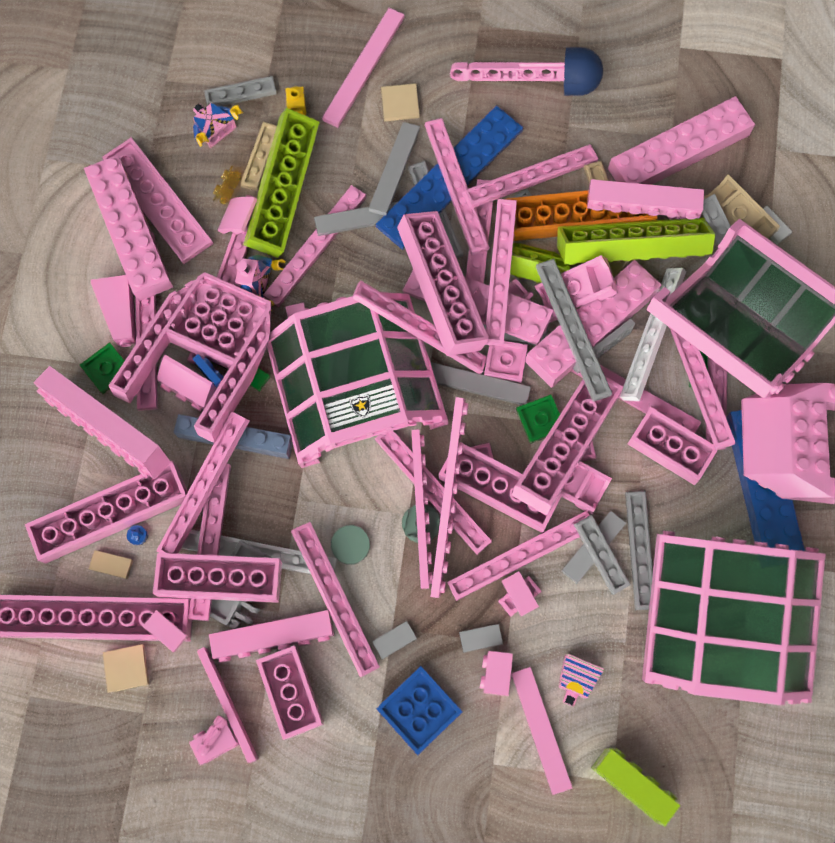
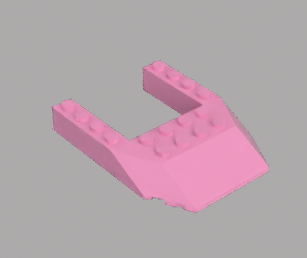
[109,272,271,443]
[741,383,835,504]

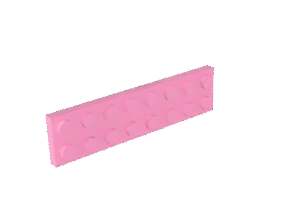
[102,138,213,265]
[403,270,554,345]

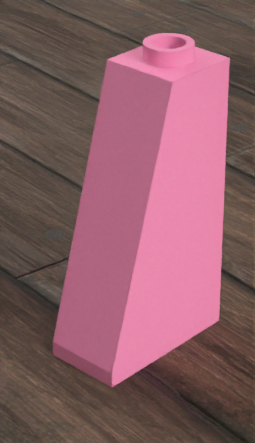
[91,275,136,347]

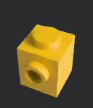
[286,86,307,115]

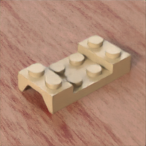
[704,174,780,255]

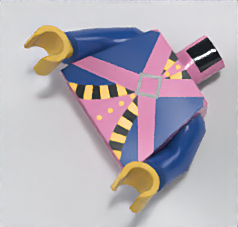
[193,103,244,148]
[235,255,285,311]

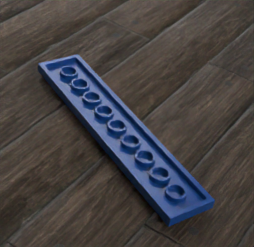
[376,105,523,250]

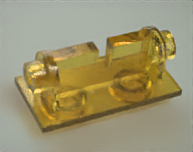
[212,166,241,205]

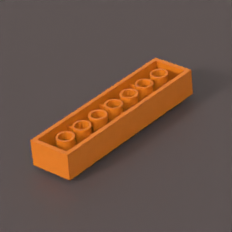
[505,184,657,241]

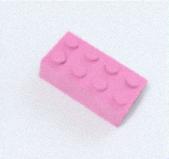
[628,407,718,485]
[256,645,324,740]

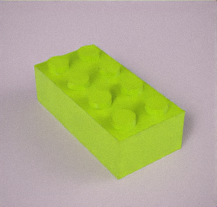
[591,748,681,826]

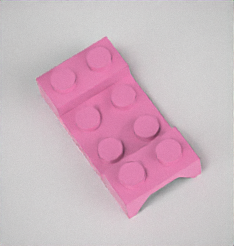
[535,255,618,323]
[537,441,612,515]

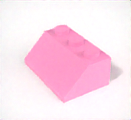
[157,355,217,412]

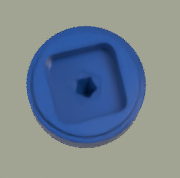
[127,525,148,546]

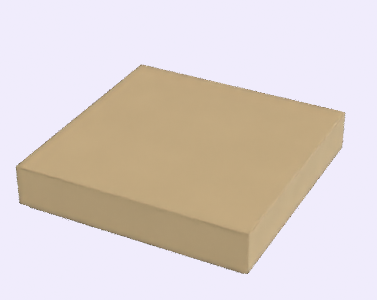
[381,84,420,122]
[103,644,149,693]

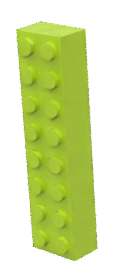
[243,108,319,258]
[557,217,715,265]

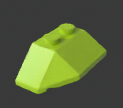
[510,243,571,283]

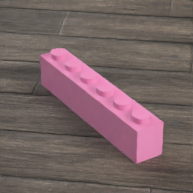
[587,179,704,219]
[209,610,334,663]

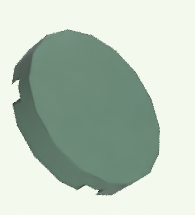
[402,505,440,543]
[331,525,370,565]

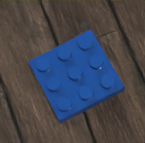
[376,666,462,755]

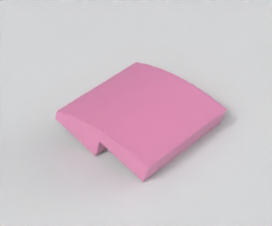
[218,197,257,234]

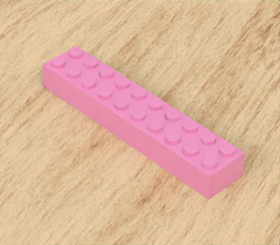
[0,595,192,642]

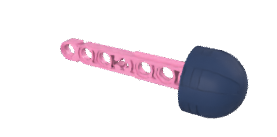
[450,47,603,96]

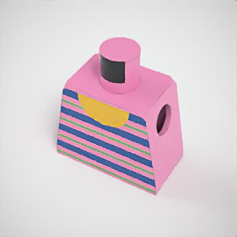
[559,654,604,707]

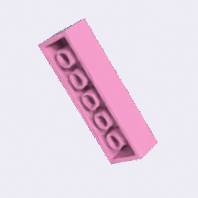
[439,444,562,533]
[153,553,282,602]

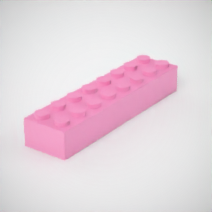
[608,96,755,185]
[84,155,173,301]
[397,211,489,356]
[525,260,662,388]
[33,366,170,479]
[512,377,624,516]
[25,461,188,564]

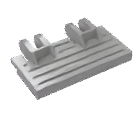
[210,540,272,629]

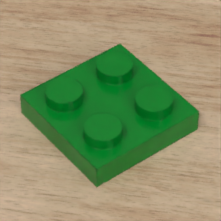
[80,342,125,394]
[515,395,560,444]

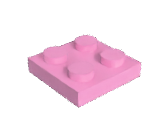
[484,341,528,383]

